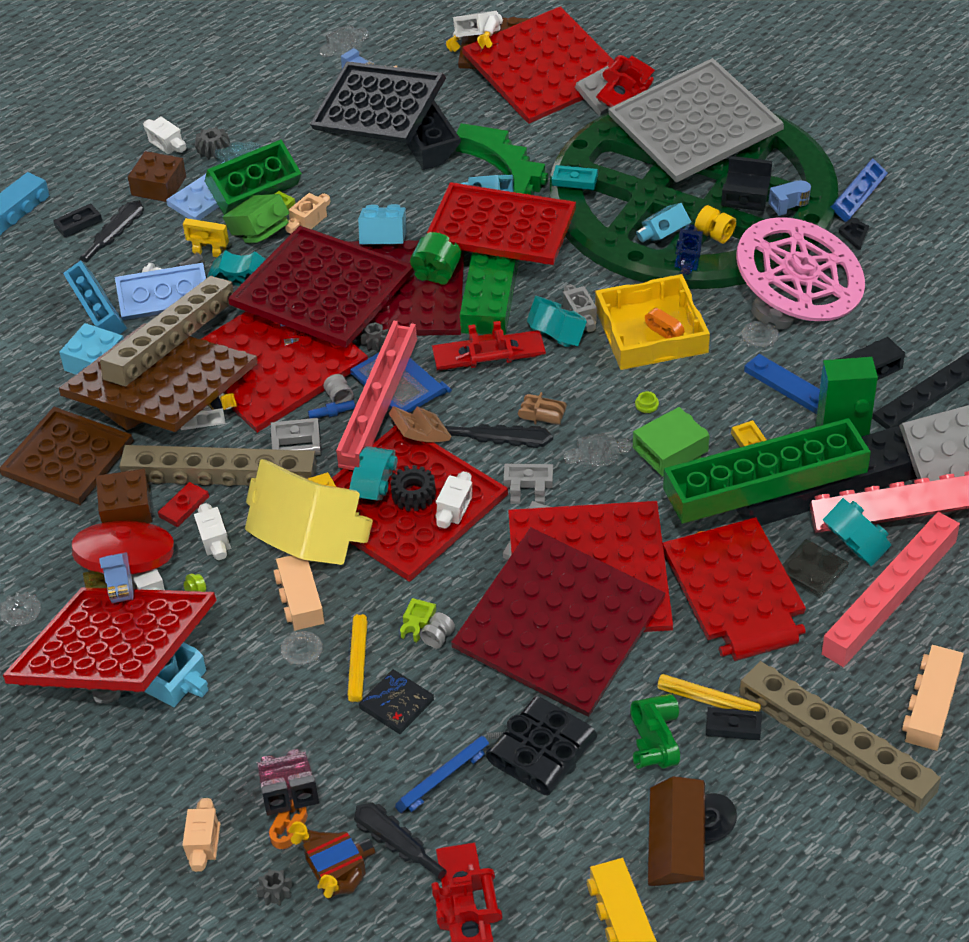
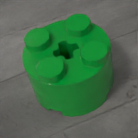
[410,232,461,284]

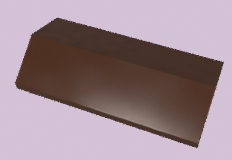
[648,776,705,886]

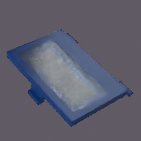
[350,353,452,413]

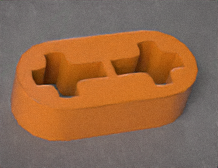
[645,308,685,339]
[269,799,308,849]

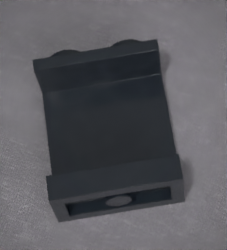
[721,156,773,211]

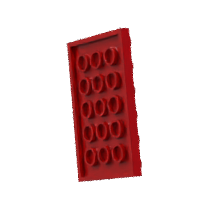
[427,182,576,265]

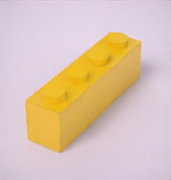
[587,858,657,942]

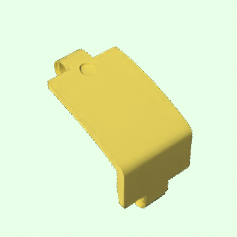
[245,459,373,565]

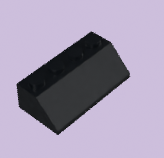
[406,100,461,170]

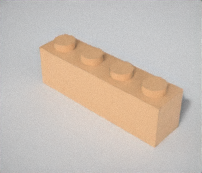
[902,645,964,751]

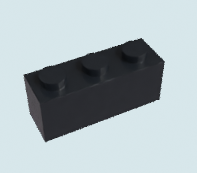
[838,337,905,380]

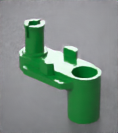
[630,694,680,769]

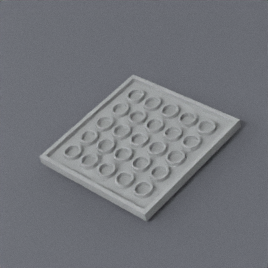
[608,58,784,183]

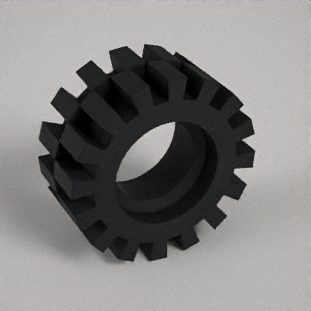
[390,465,436,511]

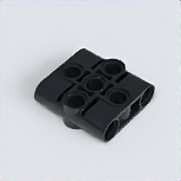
[485,696,597,796]

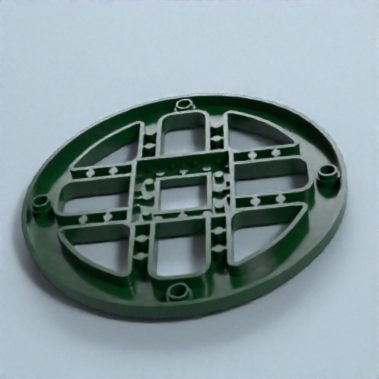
[549,112,838,289]

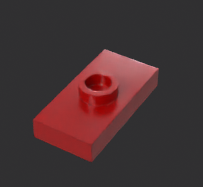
[158,482,209,528]

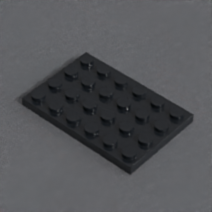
[310,61,446,143]

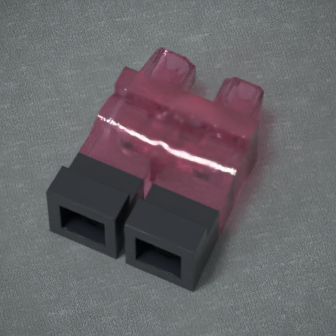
[257,749,319,816]

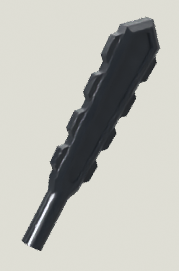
[80,200,144,263]
[445,424,553,448]
[354,802,447,879]

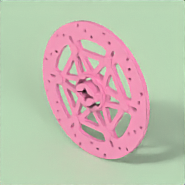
[736,218,865,321]

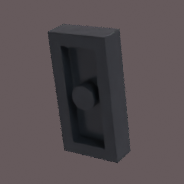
[53,203,102,238]
[706,707,762,740]

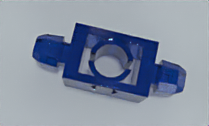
[674,224,703,275]

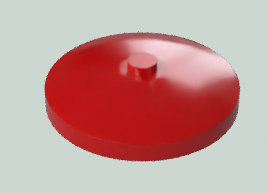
[72,521,174,574]

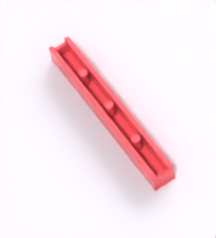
[336,321,417,470]

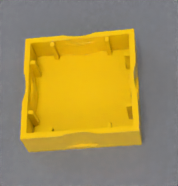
[595,274,710,370]

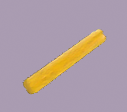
[348,614,367,702]
[657,674,761,712]

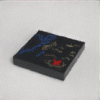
[359,669,434,734]

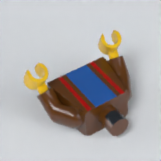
[288,821,375,899]

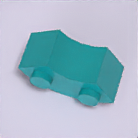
[207,250,266,286]
[527,296,587,347]
[349,446,398,500]
[822,498,892,566]

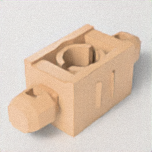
[285,193,330,234]
[183,798,221,872]

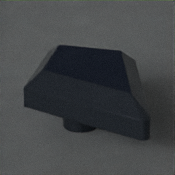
[839,217,869,250]

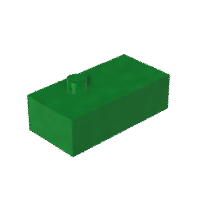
[204,139,302,215]
[815,357,878,437]

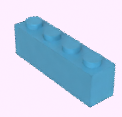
[0,172,49,235]
[63,260,127,334]

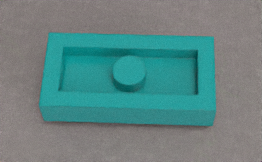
[552,165,598,190]

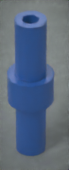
[308,400,355,419]

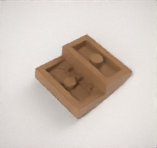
[389,406,452,442]

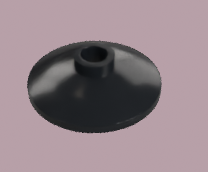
[705,793,737,843]

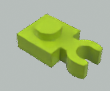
[400,598,436,642]

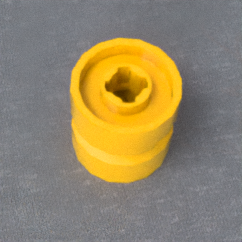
[694,205,736,244]

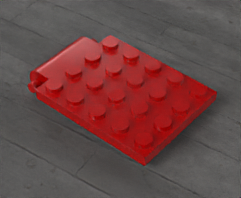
[662,517,806,661]

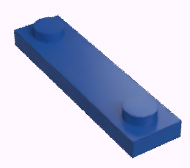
[831,159,888,222]
[744,354,820,414]
[395,736,489,814]

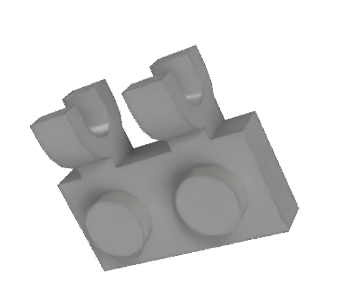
[504,464,553,504]

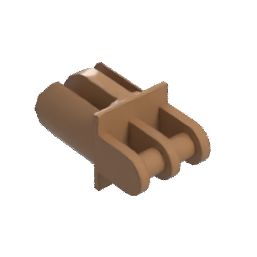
[518,392,567,425]

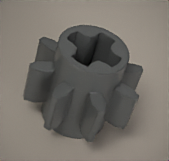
[360,323,388,350]
[256,869,293,906]

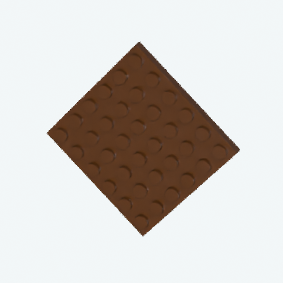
[59,323,257,432]

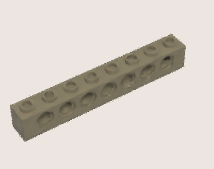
[100,276,234,386]
[120,445,317,486]
[739,661,941,814]

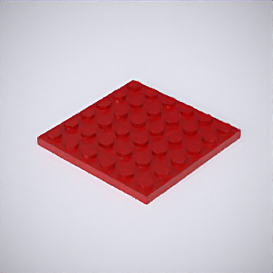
[462,6,620,124]
[201,311,368,433]
[332,425,508,582]
[508,501,673,632]
[3,587,217,692]

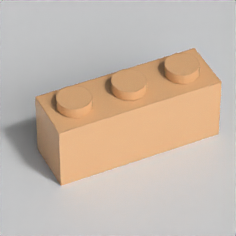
[273,555,325,631]

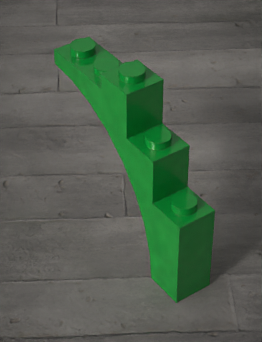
[456,123,548,195]

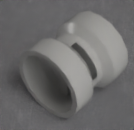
[323,374,354,404]
[420,612,455,649]

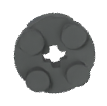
[751,293,795,329]

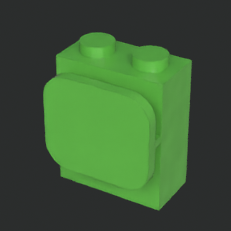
[222,194,289,243]
[633,407,710,476]

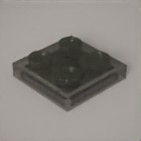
[782,539,849,599]

